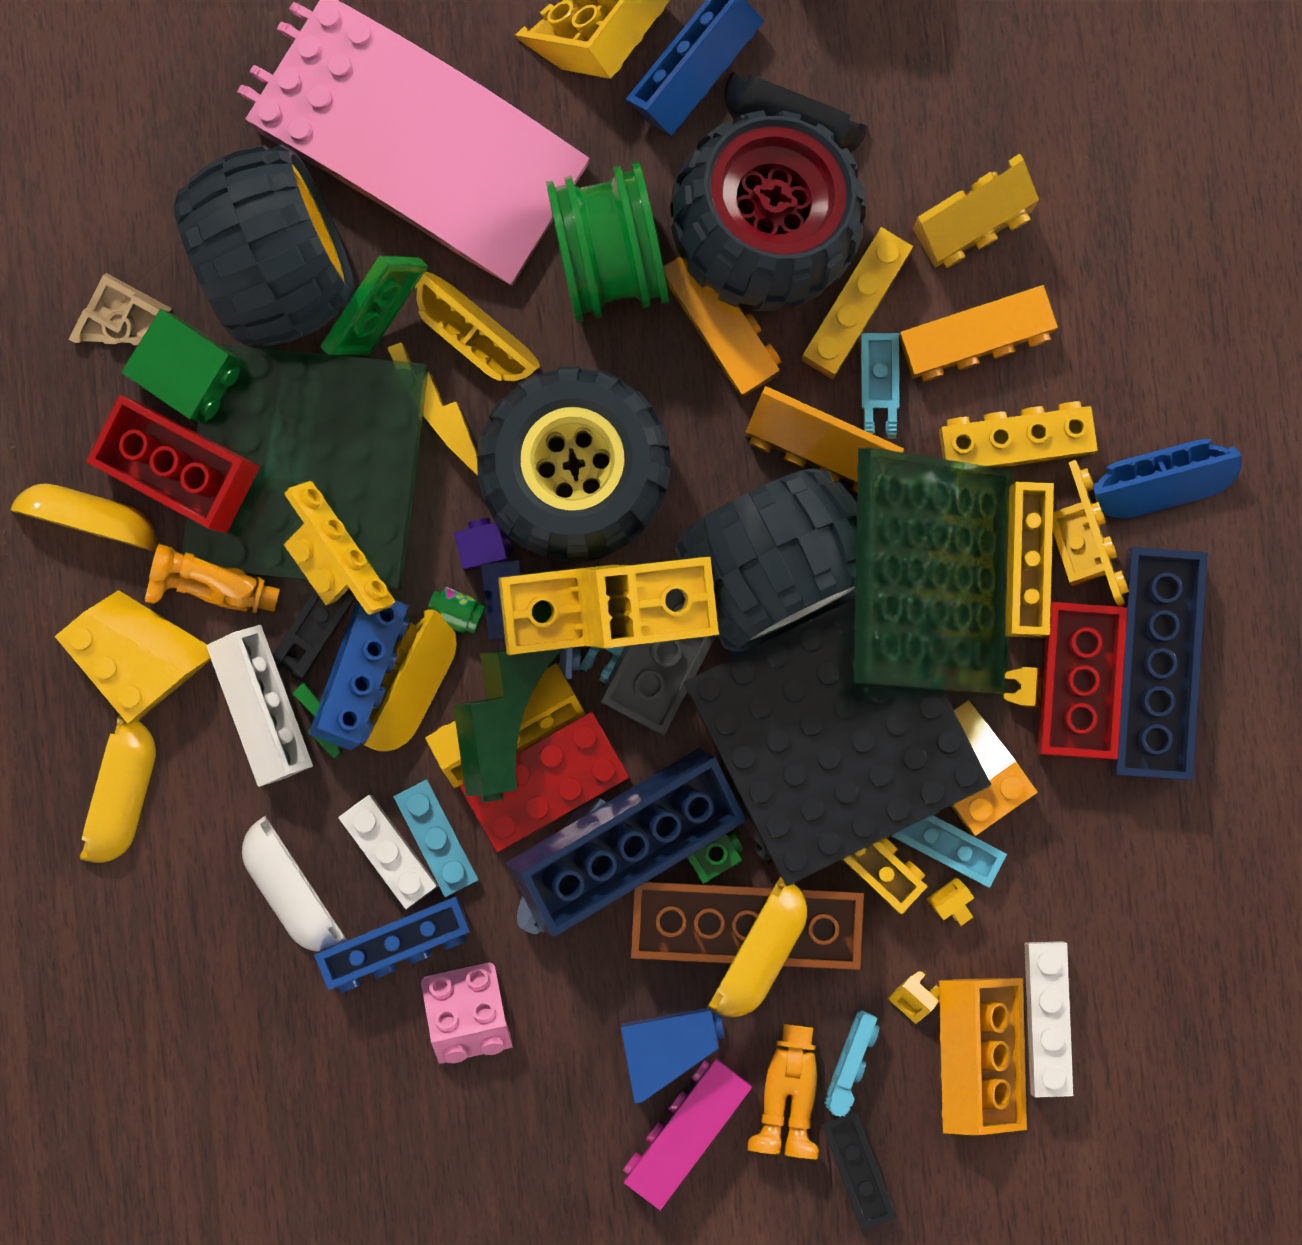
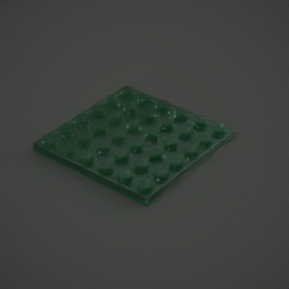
[181,344,429,590]
[853,447,1011,695]

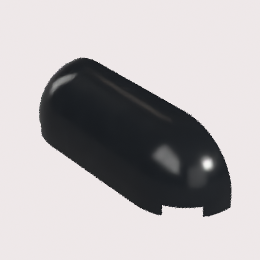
[724,72,868,153]

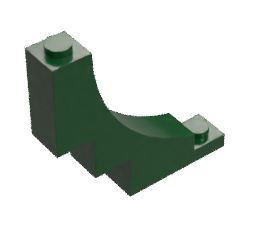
[453,600,564,802]

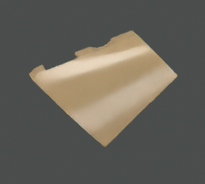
[68,273,172,345]

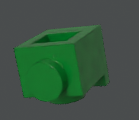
[687,831,744,884]

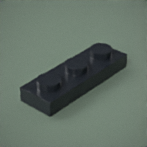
[821,1110,897,1231]

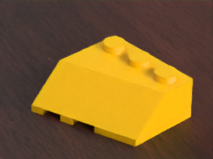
[515,0,670,79]
[912,154,1039,268]
[55,590,211,724]

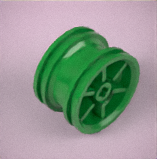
[546,161,669,323]

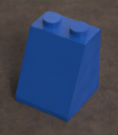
[621,1008,724,1104]

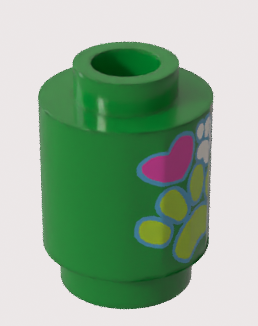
[427,586,485,634]

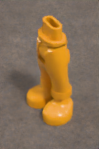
[145,544,280,613]
[748,1024,819,1160]

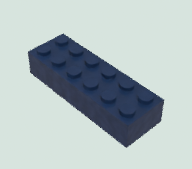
[1111,547,1208,781]
[506,748,746,938]

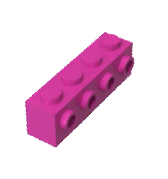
[622,1058,752,1211]

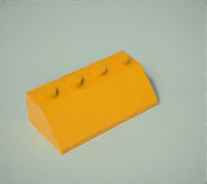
[745,386,904,499]
[939,978,1027,1135]

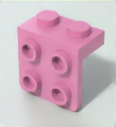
[421,962,513,1064]

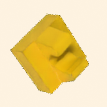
[1004,667,1042,708]
[926,877,974,926]
[888,971,939,1024]

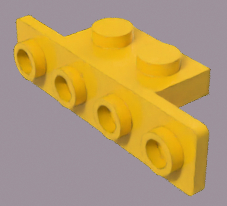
[1052,460,1129,607]
[284,481,395,615]

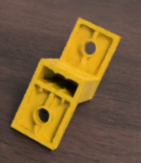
[498,557,719,655]

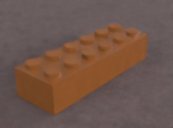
[631,882,864,970]

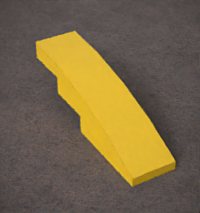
[388,342,478,475]

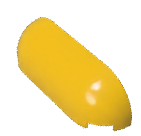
[415,272,540,381]
[10,483,157,552]
[362,609,457,751]
[80,715,156,863]
[706,877,807,1017]

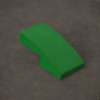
[292,683,342,759]

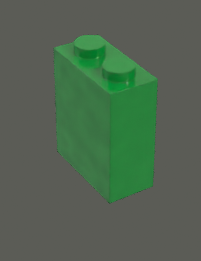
[121,309,244,424]

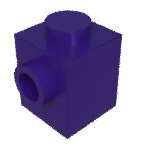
[454,518,513,572]

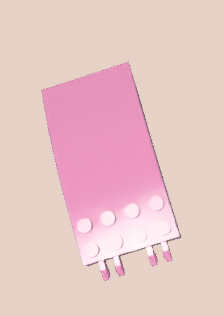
[237,0,591,286]

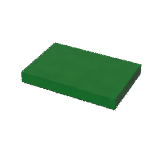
[320,256,428,355]

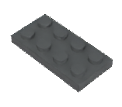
[597,588,715,736]

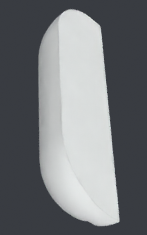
[242,816,348,952]

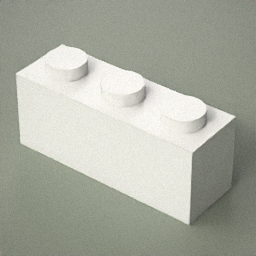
[338,795,439,909]

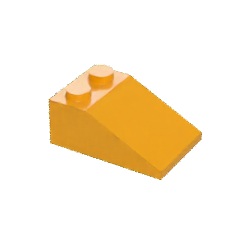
[951,700,1037,836]

